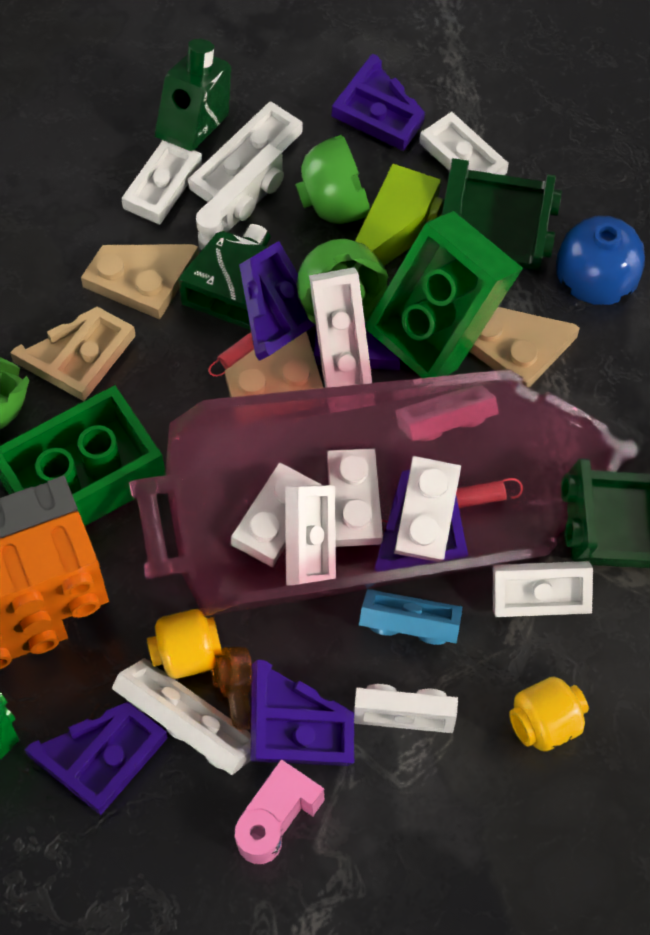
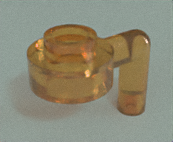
[211,647,252,730]

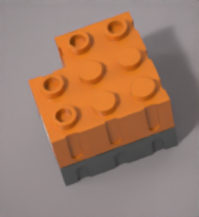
[0,475,109,669]

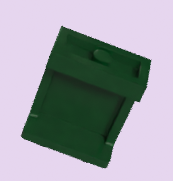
[442,158,562,270]
[561,458,650,568]

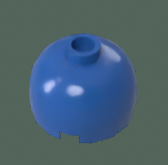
[556,216,645,305]

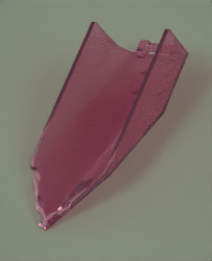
[130,370,637,617]

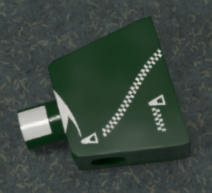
[155,39,231,152]
[178,224,271,330]

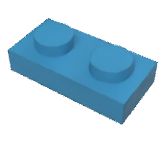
[359,589,462,645]

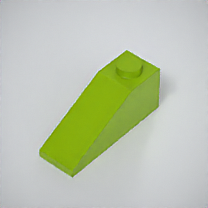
[355,164,445,266]

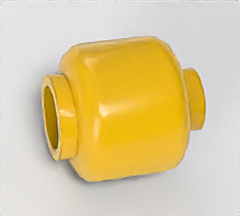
[147,609,223,679]
[509,676,589,752]

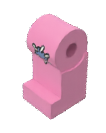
[235,759,324,864]

